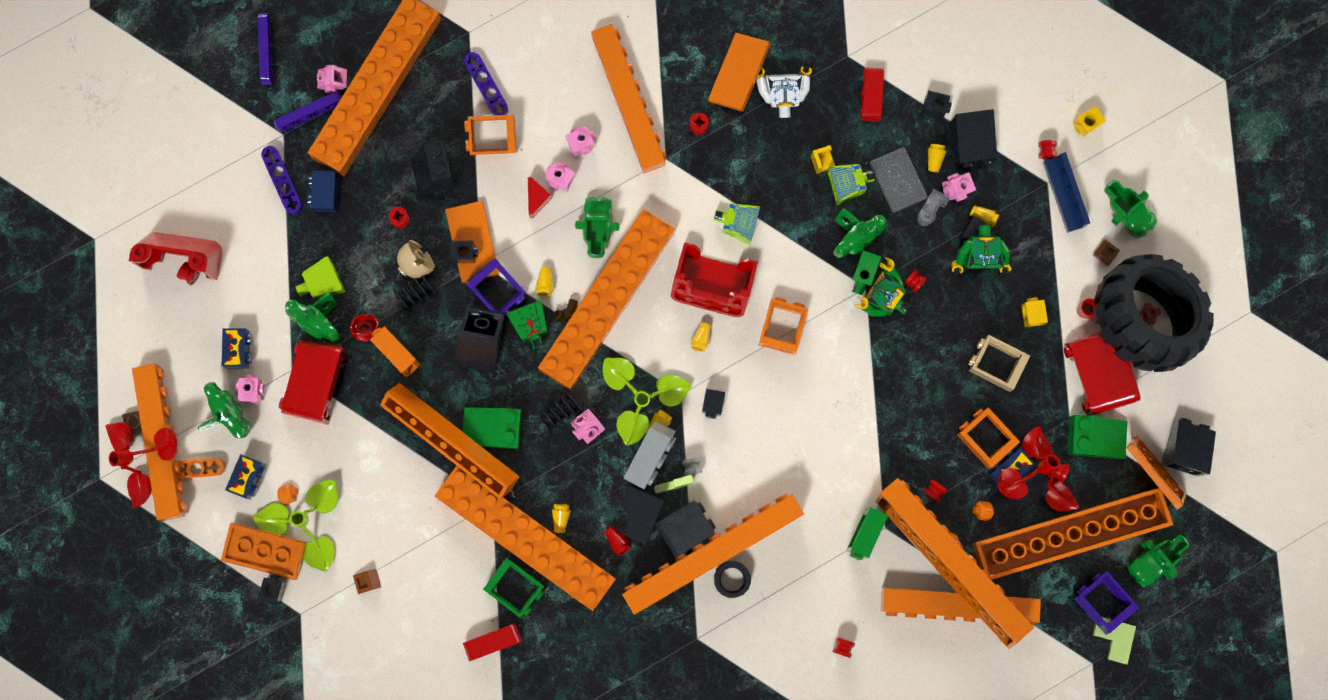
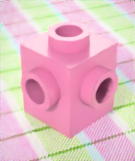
[317,65,347,94]
[566,126,596,157]
[544,162,575,193]
[942,172,976,202]
[235,375,265,403]
[570,409,605,444]

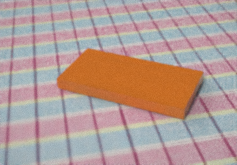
[708,33,771,112]
[445,201,500,283]
[1127,435,1186,509]
[221,522,307,580]

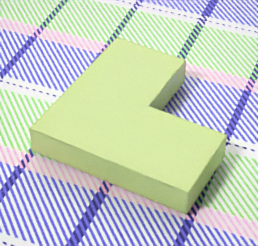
[654,475,694,494]
[1092,617,1136,664]

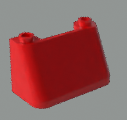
[128,232,222,280]
[670,242,758,317]
[1064,332,1141,416]
[279,339,348,425]

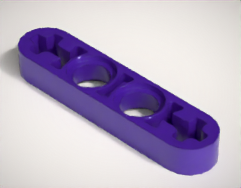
[258,13,273,85]
[464,52,509,116]
[274,92,343,132]
[261,146,303,215]

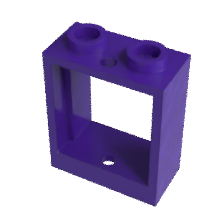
[465,258,526,316]
[1074,572,1139,635]

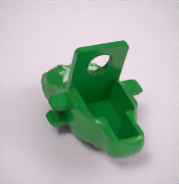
[1104,180,1158,239]
[575,197,619,258]
[833,208,886,258]
[285,292,340,342]
[197,382,251,439]
[1127,534,1189,588]

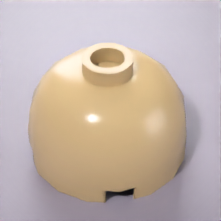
[397,240,435,279]

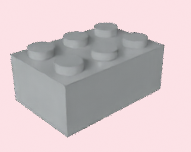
[624,421,676,489]

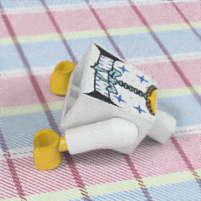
[756,67,812,118]

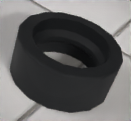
[714,561,751,598]

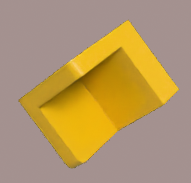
[811,145,835,174]

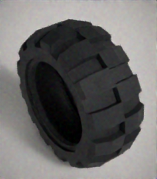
[1093,254,1214,372]

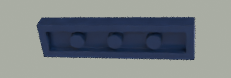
[1043,152,1090,233]

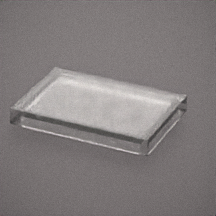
[869,147,928,213]

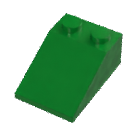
[463,408,522,450]
[1067,415,1127,459]

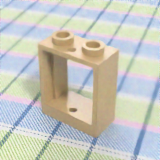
[968,335,1030,392]

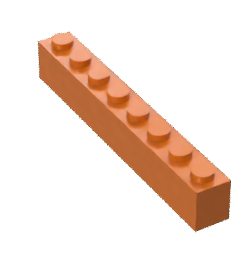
[591,24,667,174]
[132,363,187,521]
[380,383,520,500]
[881,588,1041,626]

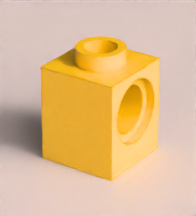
[1073,106,1106,137]
[1021,298,1048,327]

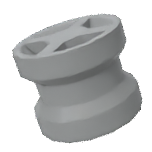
[681,457,703,476]

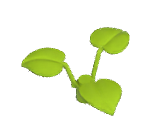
[603,358,691,445]
[253,480,338,571]

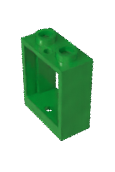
[846,507,888,560]
[483,558,545,618]

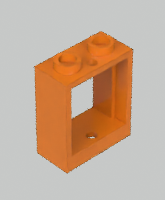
[465,115,517,155]
[758,297,808,355]
[370,327,421,377]
[957,408,1020,469]

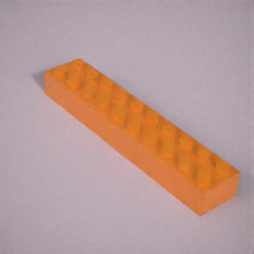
[308,0,441,177]
[538,209,675,391]
[434,466,616,611]
[875,478,1034,650]
[971,488,1173,580]
[622,493,805,615]

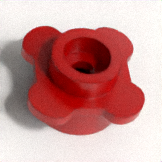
[1139,302,1161,325]

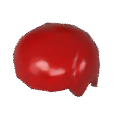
[350,315,380,342]

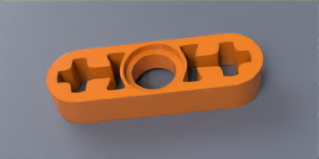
[175,458,226,479]

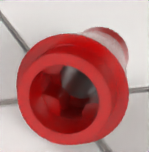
[604,526,631,556]

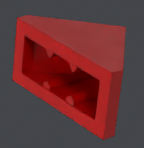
[527,177,552,218]

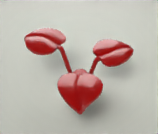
[105,422,178,508]
[998,426,1079,512]

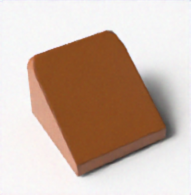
[353,569,381,594]

